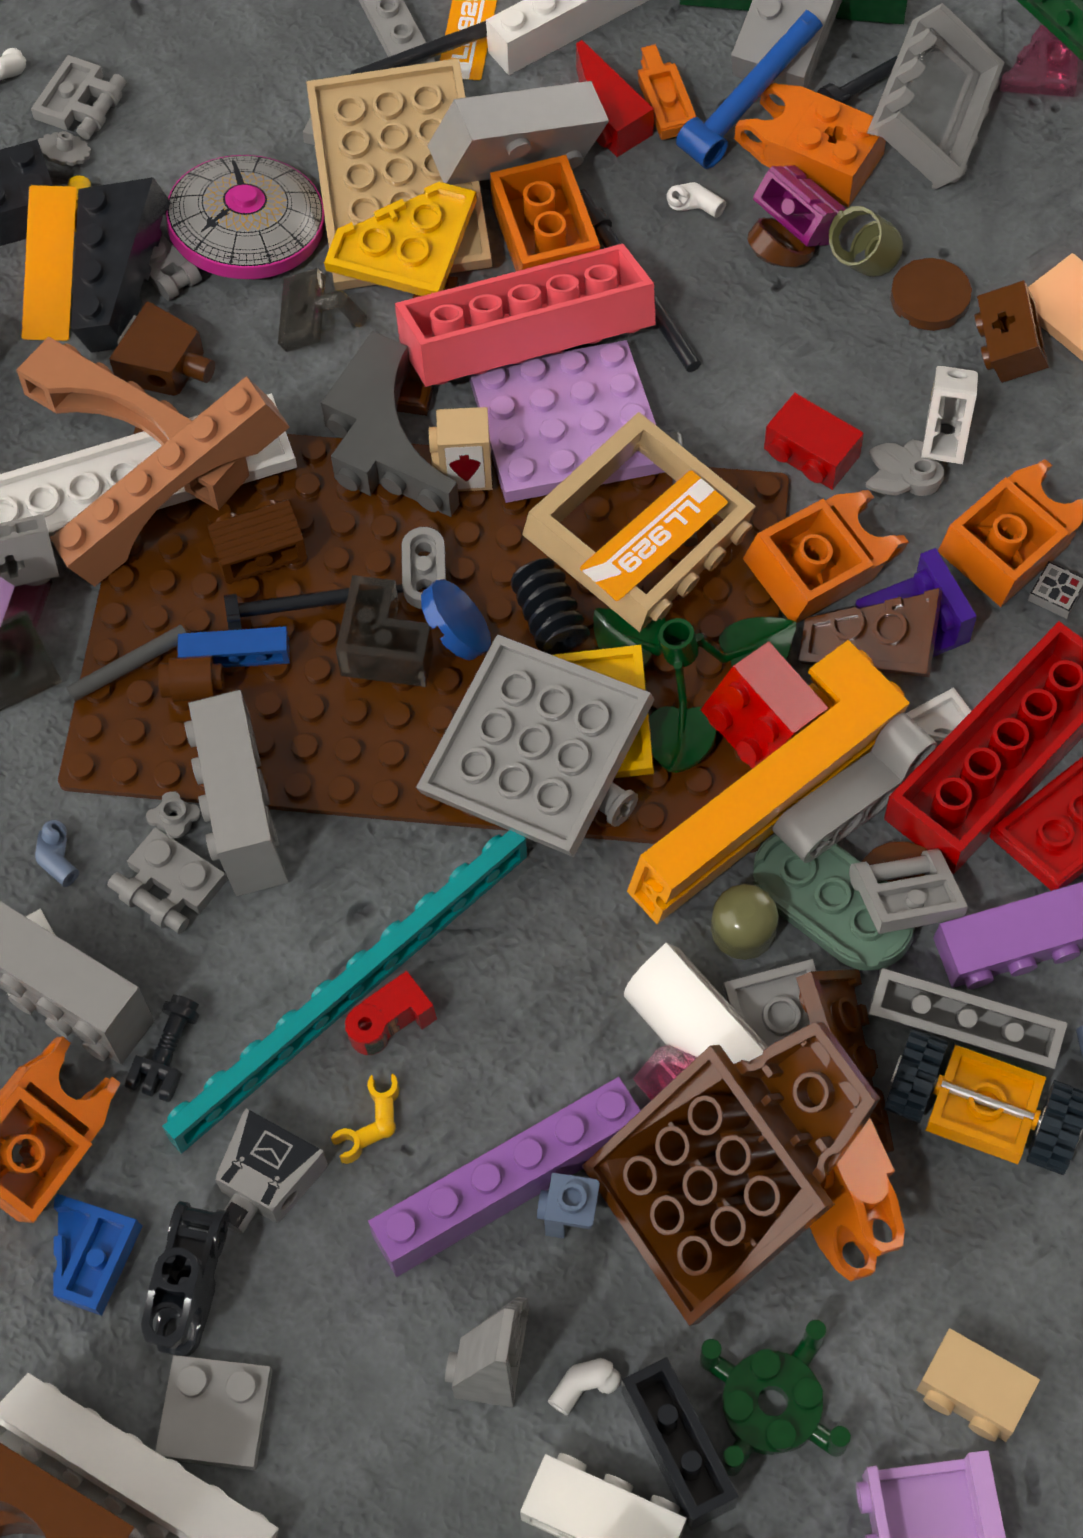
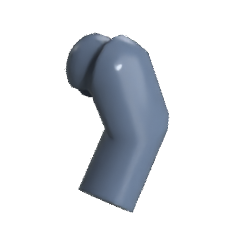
[35,820,79,887]

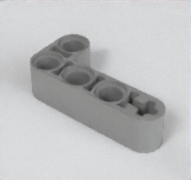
[772,712,938,863]

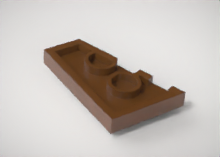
[798,588,943,677]

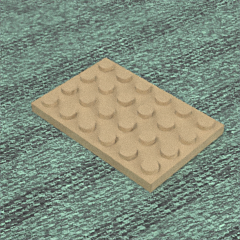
[306,58,492,291]

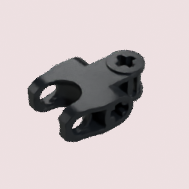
[141,1201,229,1357]

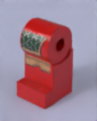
[345,971,437,1055]

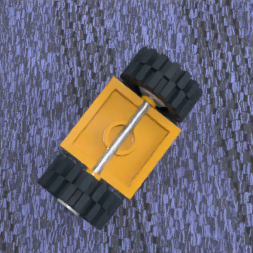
[884,1029,1083,1175]

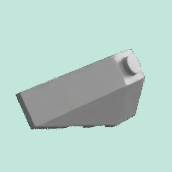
[445,1297,529,1408]

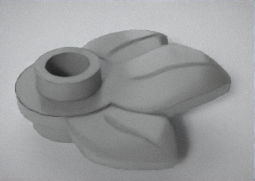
[866,439,944,496]

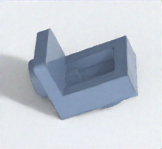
[537,1172,599,1238]

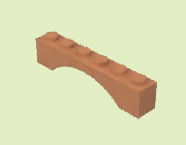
[16,336,250,511]
[50,376,290,587]

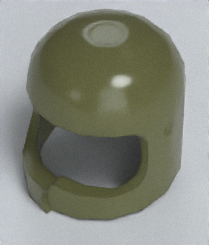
[829,206,903,277]
[711,884,779,960]

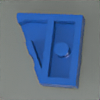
[53,1194,143,1316]

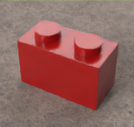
[764,392,864,490]

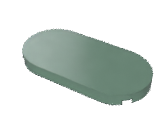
[753,834,915,970]

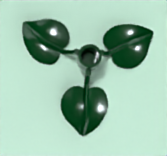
[593,608,797,773]

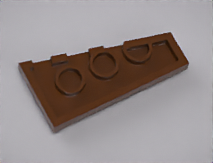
[796,969,894,1153]

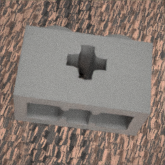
[0,514,59,586]

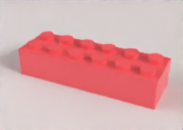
[395,244,656,387]

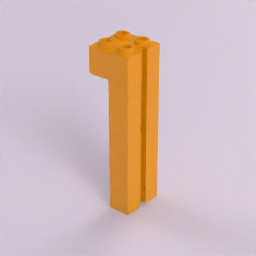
[627,640,910,924]

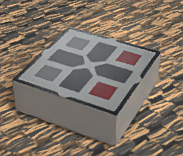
[1028,561,1083,619]

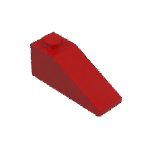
[576,40,654,157]

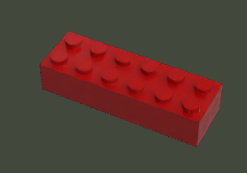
[884,621,1083,875]

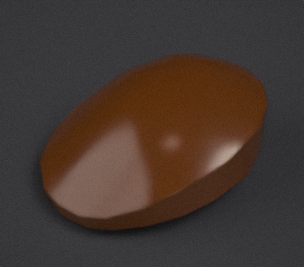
[747,217,816,267]

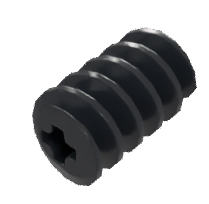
[510,558,590,654]

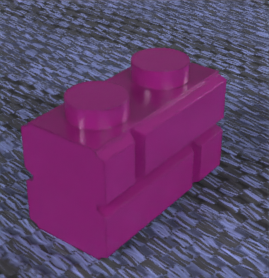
[753,165,846,247]

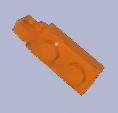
[637,44,697,140]

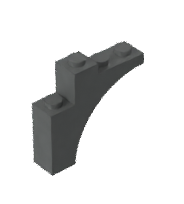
[321,331,459,517]

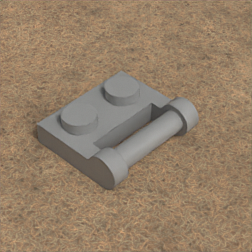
[849,848,968,934]

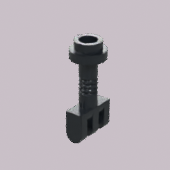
[125,994,199,1102]

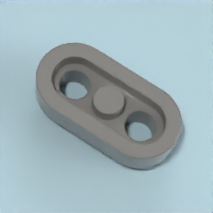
[402,527,446,609]

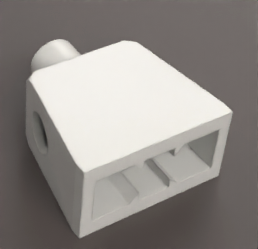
[921,366,978,464]

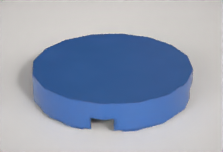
[421,579,491,660]

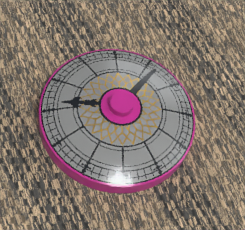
[166,155,324,279]

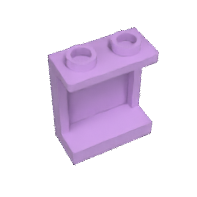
[856,1450,1006,1538]

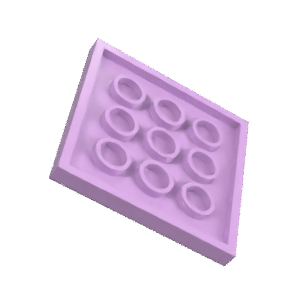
[469,340,664,503]

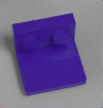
[855,548,977,657]

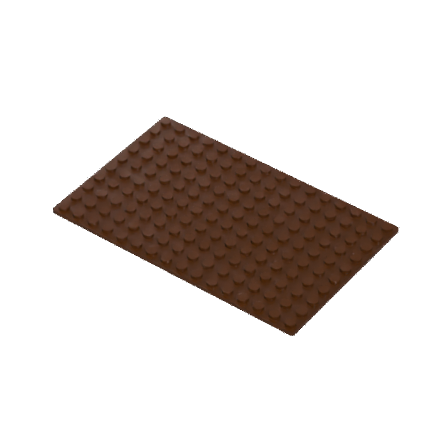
[58,427,789,853]

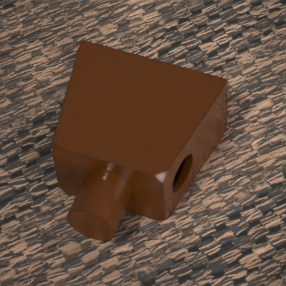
[109,302,215,396]

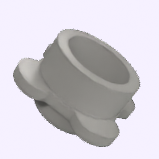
[146,792,200,839]

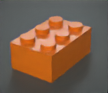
[490,155,600,271]

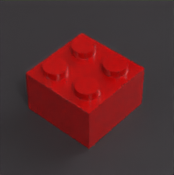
[700,641,828,769]

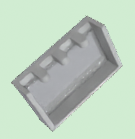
[866,3,1005,190]

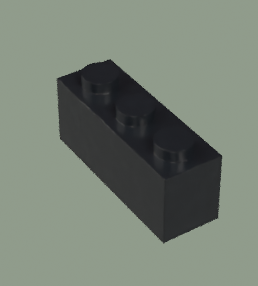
[621,1357,739,1531]

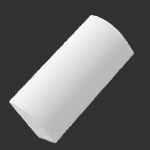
[624,943,768,1068]

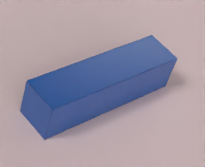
[178,627,290,668]

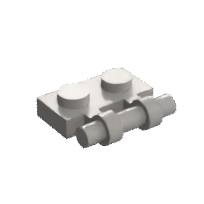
[31,55,126,140]
[107,828,227,934]

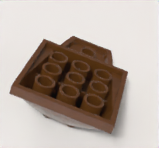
[582,1021,880,1326]

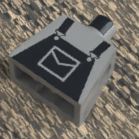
[215,1108,328,1234]

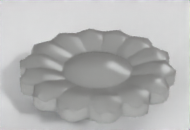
[38,131,91,166]

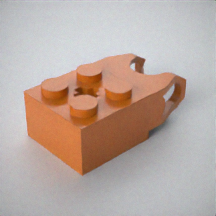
[734,83,886,208]
[938,459,1083,607]
[743,490,909,624]
[0,1036,120,1223]
[810,1117,905,1282]

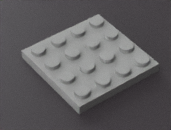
[416,634,655,857]

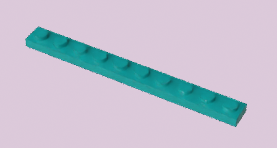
[162,830,527,1154]

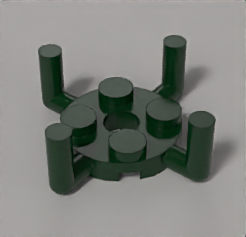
[700,1320,851,1476]

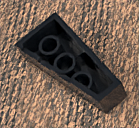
[71,177,171,353]

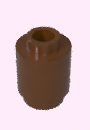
[158,655,224,702]

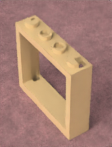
[522,412,756,632]

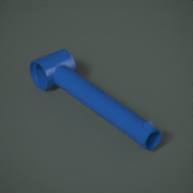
[676,10,823,169]

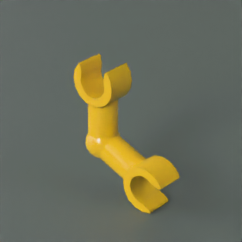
[331,1073,400,1164]

